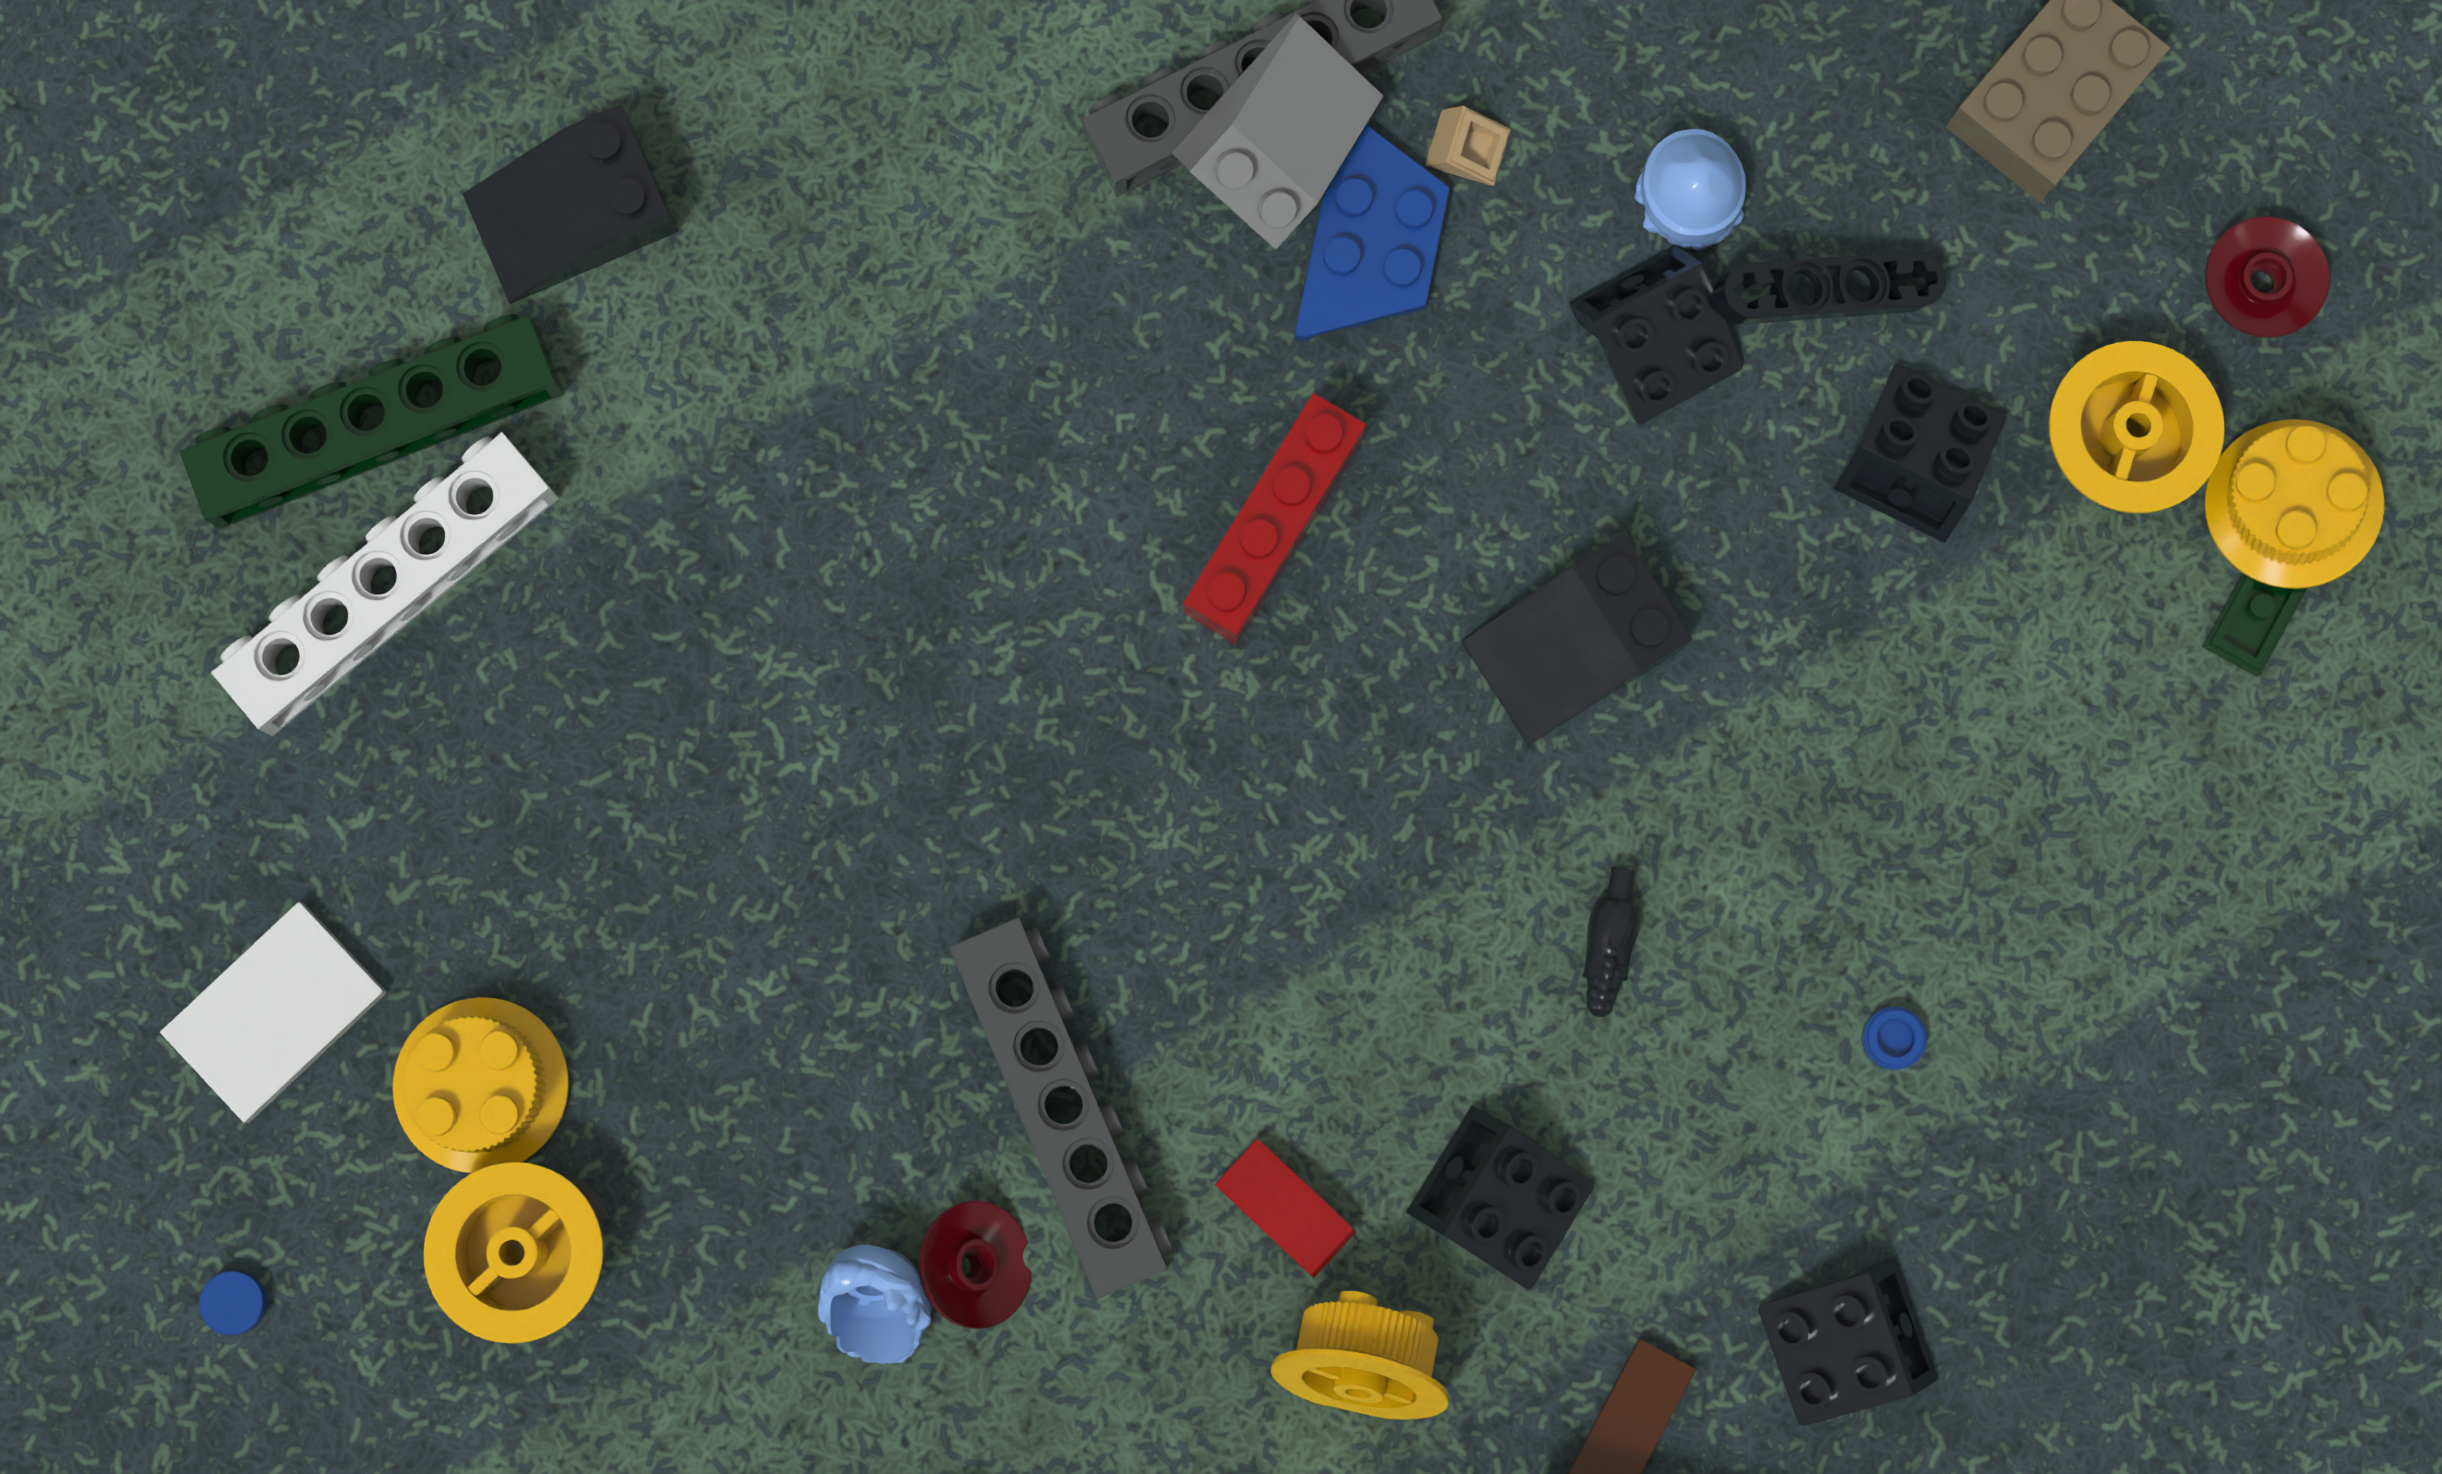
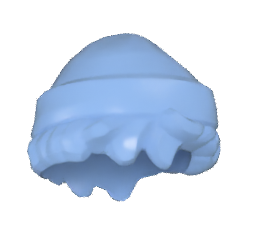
[1634,129,1746,251]
[818,1245,932,1364]

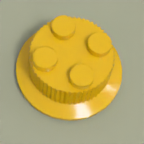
[2048,341,2225,514]
[2204,419,2384,589]
[393,997,569,1173]
[424,1162,604,1343]
[1271,1291,1449,1420]

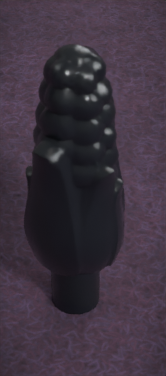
[1582,867,1639,1017]

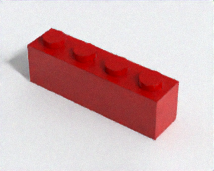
[1183,393,1367,645]

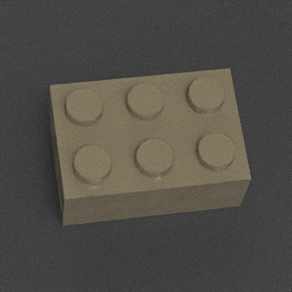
[1946,0,2170,203]

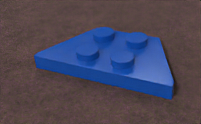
[1294,125,1449,341]

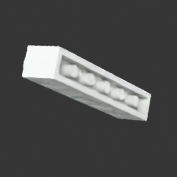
[211,432,559,736]

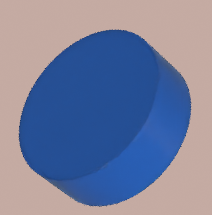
[1861,1007,1927,1070]
[199,1271,268,1335]

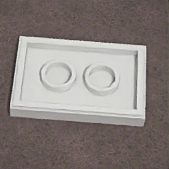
[160,902,388,1123]

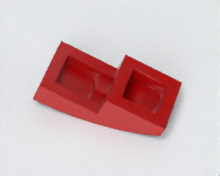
[1215,1138,1356,1278]

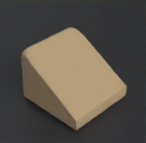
[1425,106,1511,186]

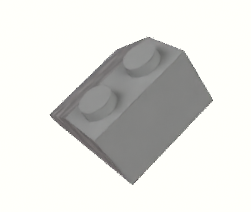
[1172,14,1383,249]

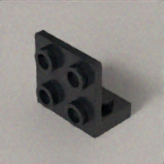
[1568,245,1743,424]
[1834,364,2006,543]
[1406,1106,1594,1289]
[1758,1258,1939,1426]

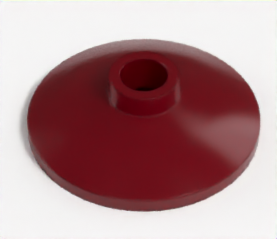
[2205,216,2330,338]
[919,1201,1032,1329]

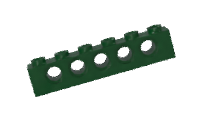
[179,314,565,529]

